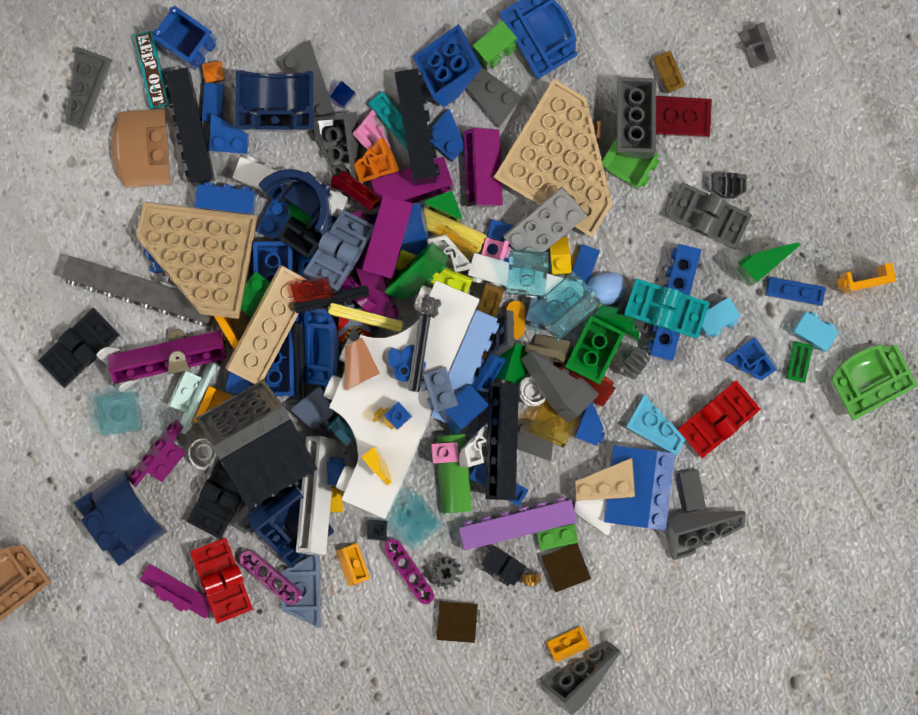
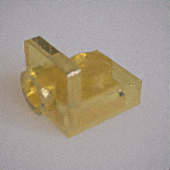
[372,407,403,430]

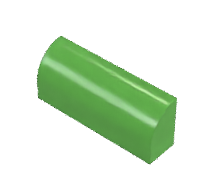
[435,434,472,513]

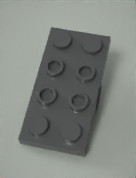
[666,182,752,250]

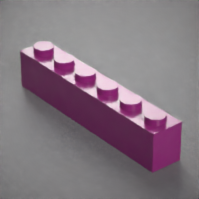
[352,210,400,328]
[108,330,227,384]

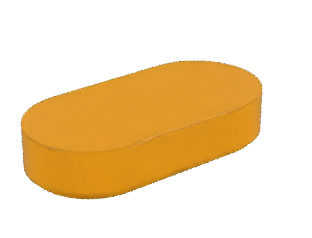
[506,301,526,339]

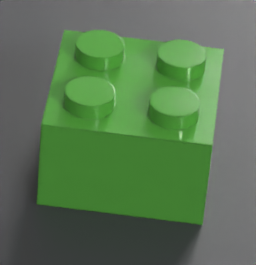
[473,21,517,70]

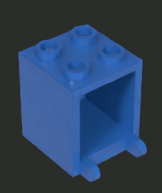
[152,5,217,70]

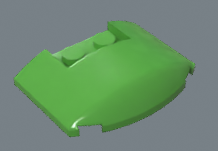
[831,345,918,421]

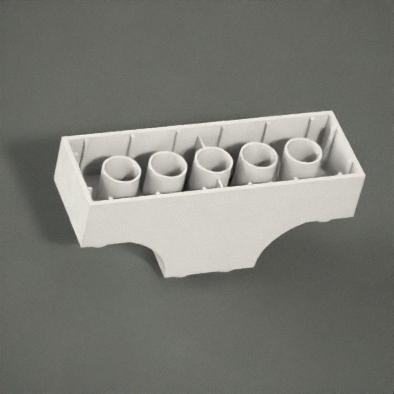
[324,281,480,519]

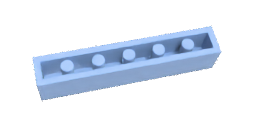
[431,309,500,423]

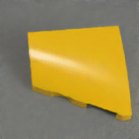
[362,446,392,486]

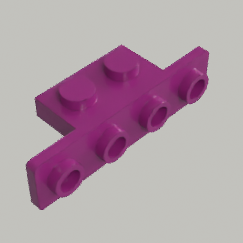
[128,420,186,487]
[140,564,211,618]

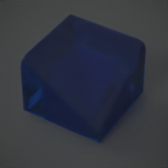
[330,81,356,109]

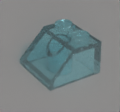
[506,249,548,297]

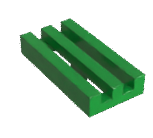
[786,341,813,383]

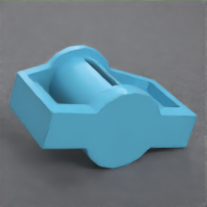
[328,415,354,445]

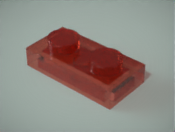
[290,277,333,302]

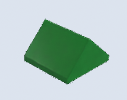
[425,191,462,223]
[496,343,528,384]

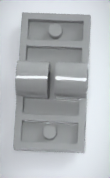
[503,186,587,264]

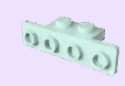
[168,362,217,434]

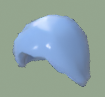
[587,272,626,306]

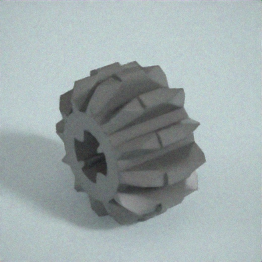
[620,346,651,380]
[430,556,463,589]

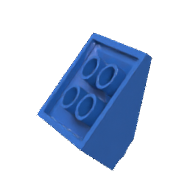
[412,24,482,107]
[369,203,429,263]

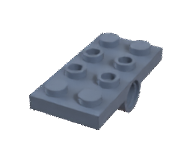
[303,209,374,292]

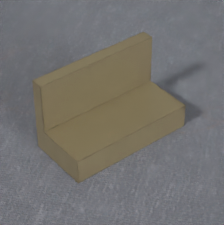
[525,335,572,364]

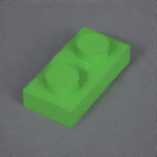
[537,524,578,551]

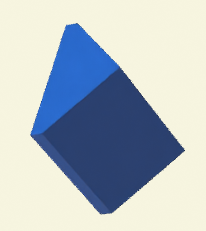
[442,384,489,435]

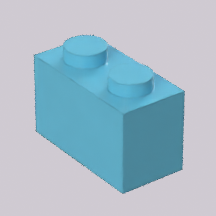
[701,297,741,338]
[791,311,839,352]

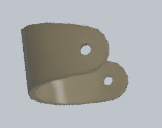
[167,329,191,375]

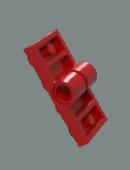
[677,380,761,459]
[189,538,253,624]

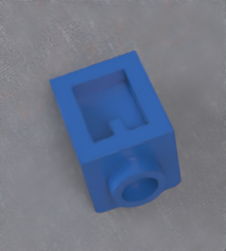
[385,402,413,429]

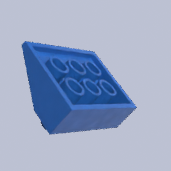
[604,446,675,530]

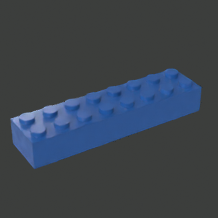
[253,242,295,397]

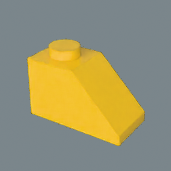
[549,237,572,276]

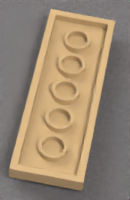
[225,265,314,384]

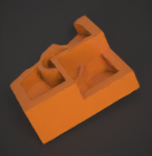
[354,137,399,183]

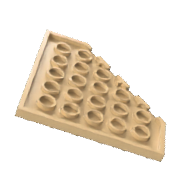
[494,79,612,237]
[136,202,258,319]

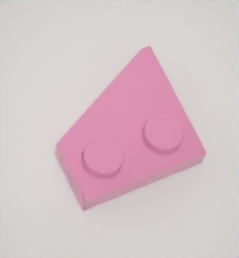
[352,110,390,150]

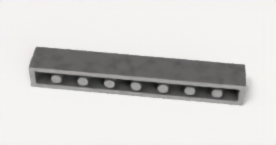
[61,256,213,327]

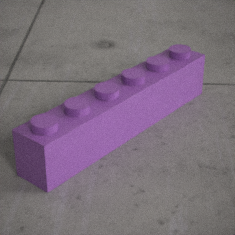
[459,497,577,551]

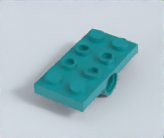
[624,278,710,339]

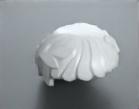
[519,376,546,406]
[188,438,218,470]

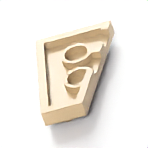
[575,458,635,501]

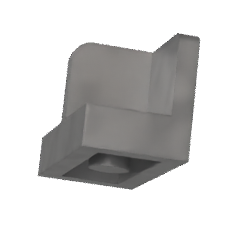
[740,22,777,68]

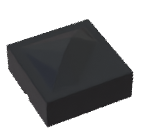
[367,520,387,541]

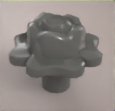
[421,294,441,318]

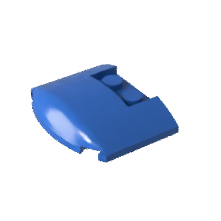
[499,0,577,79]
[294,308,339,386]

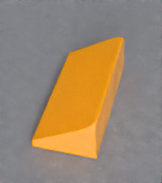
[336,543,371,586]
[546,626,590,663]

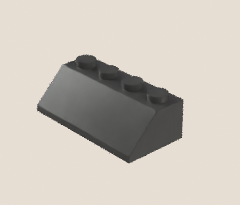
[617,77,656,159]

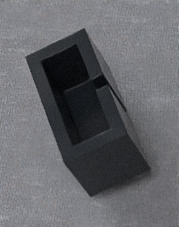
[277,216,322,259]
[481,545,527,586]

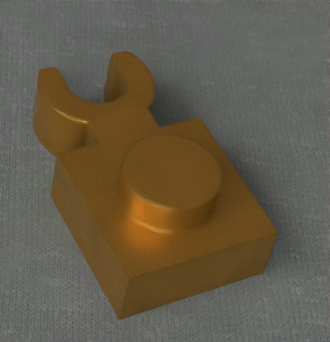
[521,573,541,586]

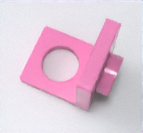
[481,238,511,261]
[432,442,459,463]

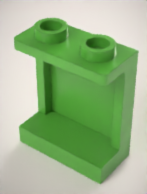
[602,137,660,190]

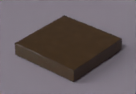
[541,543,591,593]
[437,601,478,643]

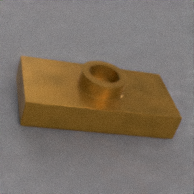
[653,50,685,94]

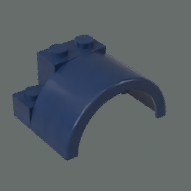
[235,70,314,132]
[258,169,334,236]
[74,470,167,566]
[247,484,334,568]

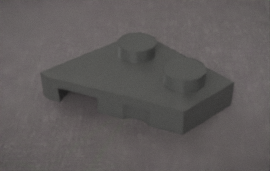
[486,310,515,358]

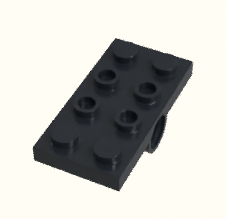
[38,307,121,388]
[187,460,242,539]

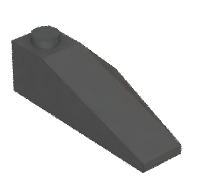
[314,111,359,192]
[665,511,746,560]

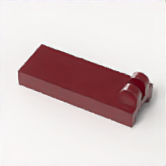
[330,170,382,210]

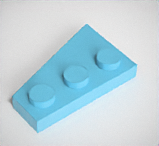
[626,394,686,456]

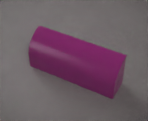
[463,128,503,207]
[371,156,454,203]
[362,195,413,279]

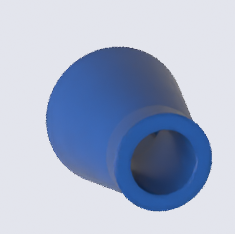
[326,457,345,485]

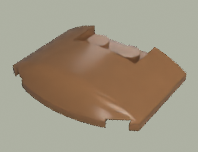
[111,109,171,188]
[0,544,52,621]

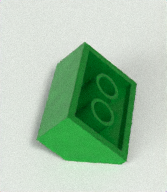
[385,241,449,300]

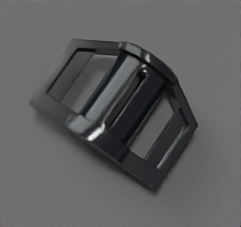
[711,173,747,199]

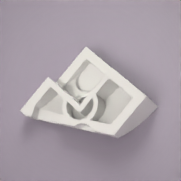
[427,235,473,272]
[459,423,488,467]
[574,497,611,535]

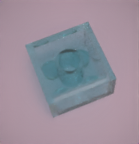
[96,392,143,436]
[390,495,444,549]

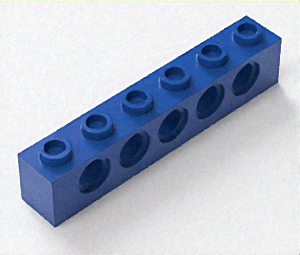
[647,244,702,362]

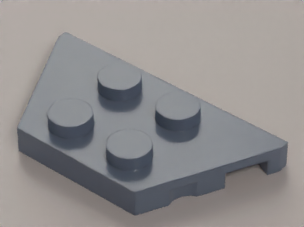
[281,555,321,628]

